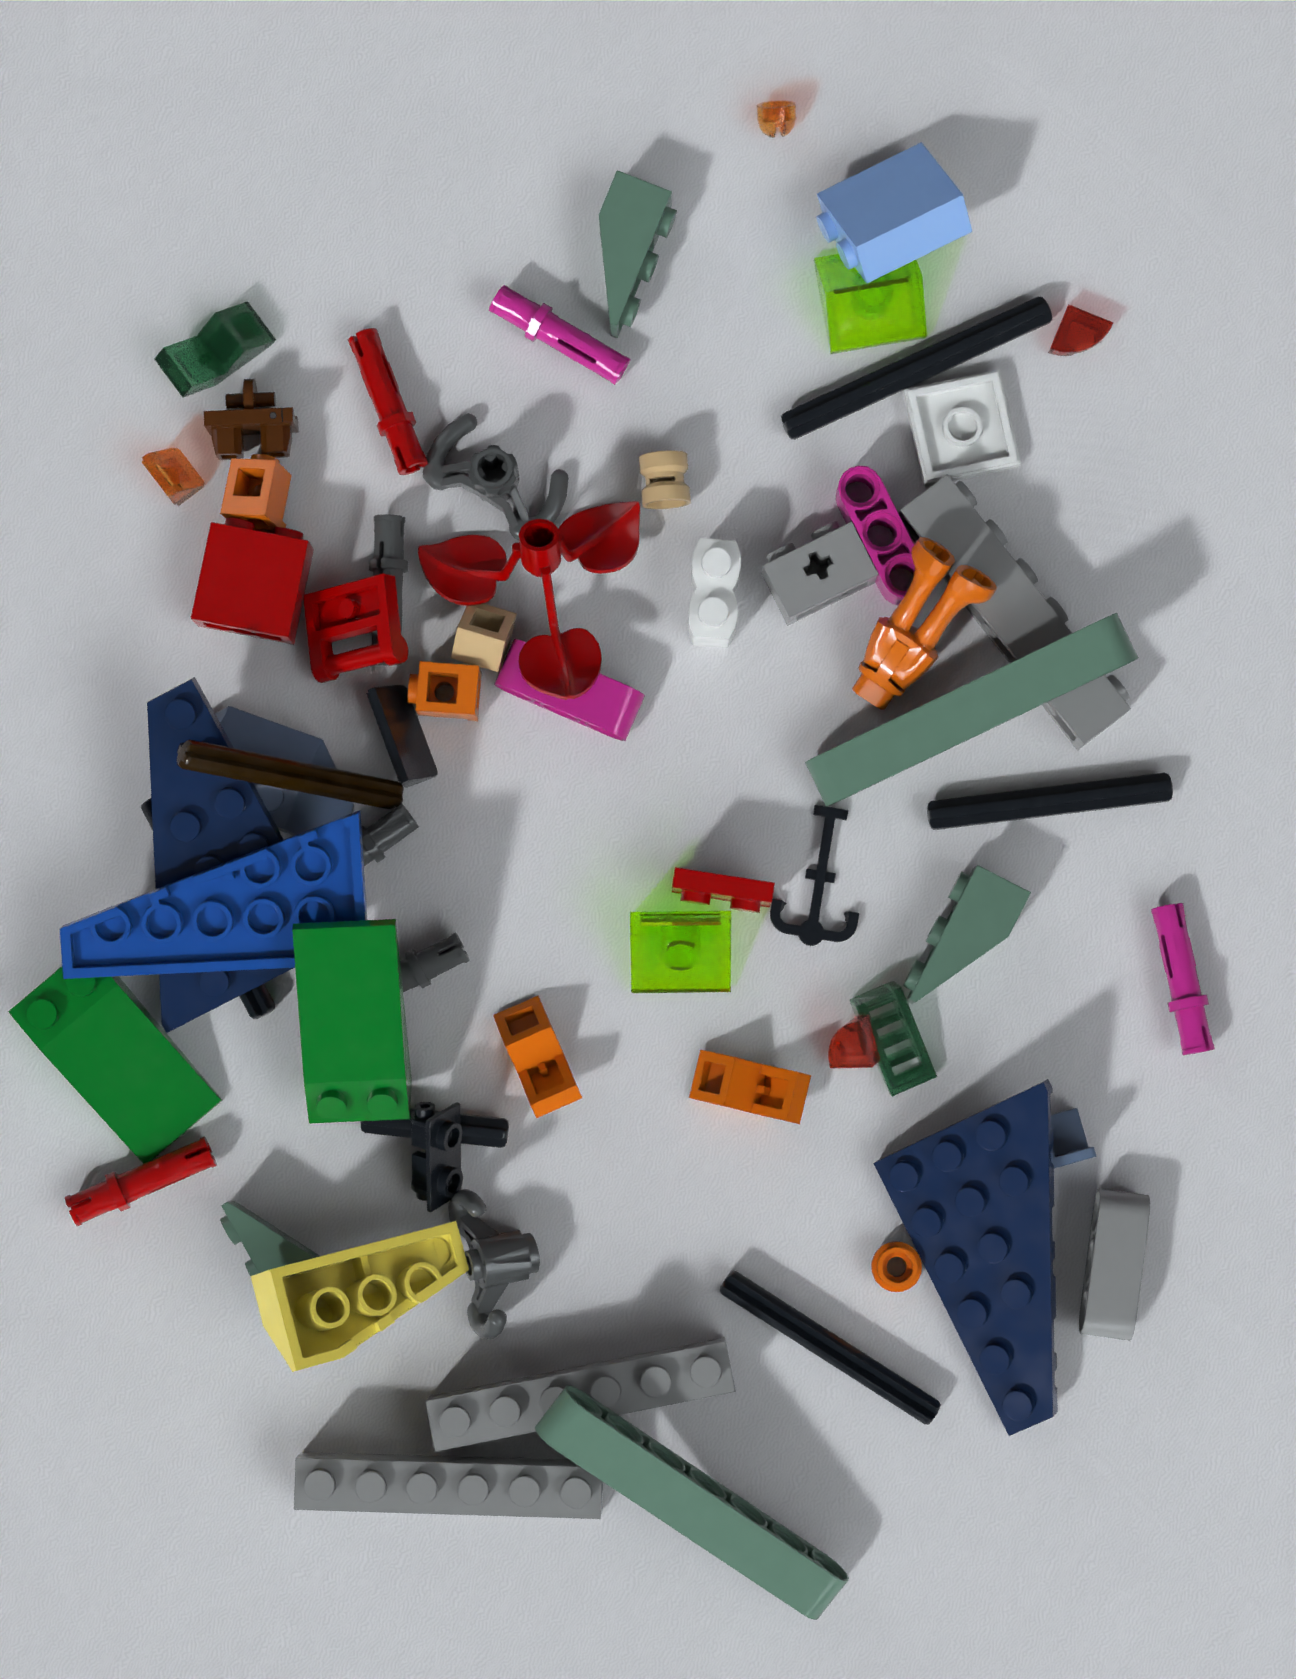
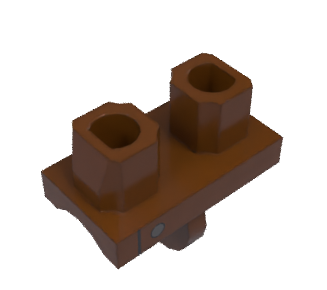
[204,379,299,460]

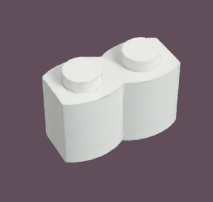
[688,538,741,648]

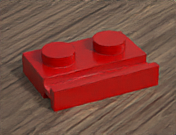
[672,867,775,913]

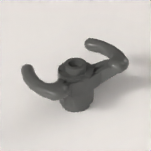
[422,413,569,540]
[448,1189,540,1339]

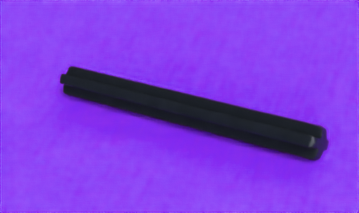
[781,297,1052,440]

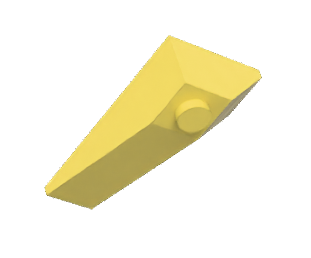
[250,1221,469,1372]

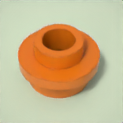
[871,1241,922,1292]

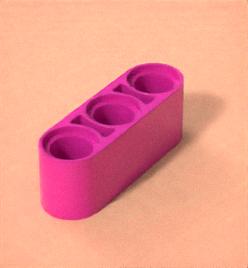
[835,466,915,605]
[494,639,645,741]

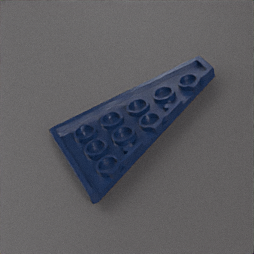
[147,677,293,1033]
[873,1079,1058,1436]

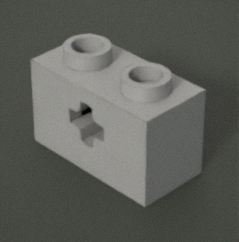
[761,521,878,626]

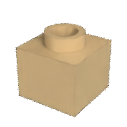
[451,603,517,672]

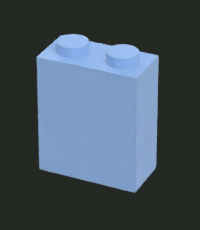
[816,142,972,283]

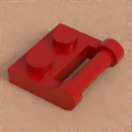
[303,573,409,683]

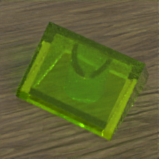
[813,254,927,354]
[630,911,731,993]

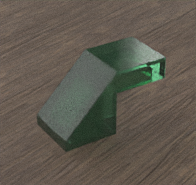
[154,301,276,398]

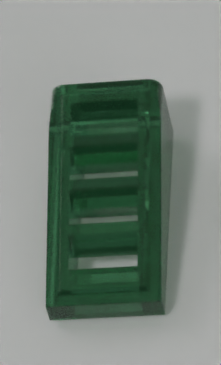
[849,981,937,1096]

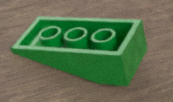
[292,919,412,1124]
[8,966,223,1164]

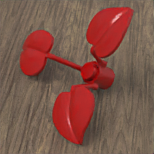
[418,501,640,700]

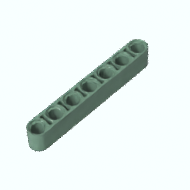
[805,613,1139,807]
[535,1385,849,1620]

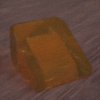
[142,448,205,506]

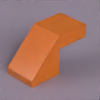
[493,995,582,1118]
[689,1050,811,1124]

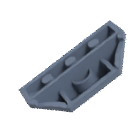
[215,706,354,836]

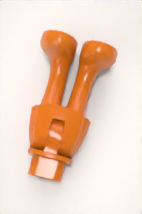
[852,537,997,710]

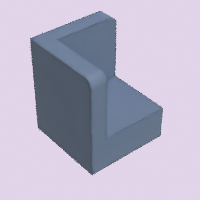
[1051,1108,1096,1169]

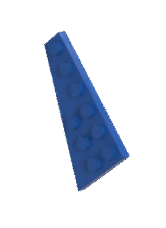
[59,810,367,979]

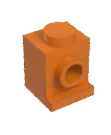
[220,454,292,533]
[408,661,482,721]

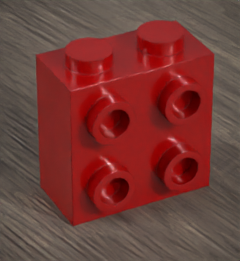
[191,518,314,645]

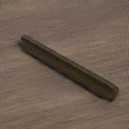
[177,739,404,810]

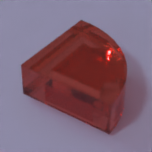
[1048,304,1114,356]
[828,1014,880,1068]

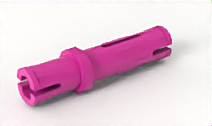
[489,285,631,385]
[1151,903,1215,1056]

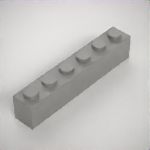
[899,474,1131,751]
[425,1337,736,1452]
[294,1452,603,1519]

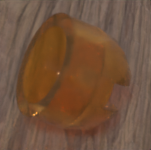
[757,100,796,138]

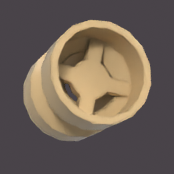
[639,450,691,509]

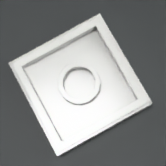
[903,369,1021,487]

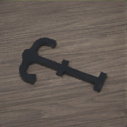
[770,805,859,946]

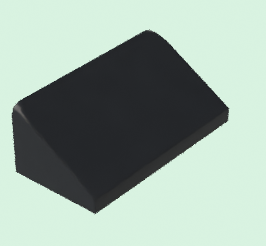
[366,685,438,788]

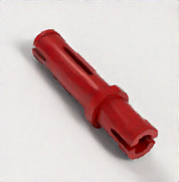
[348,328,428,475]
[65,1136,217,1226]

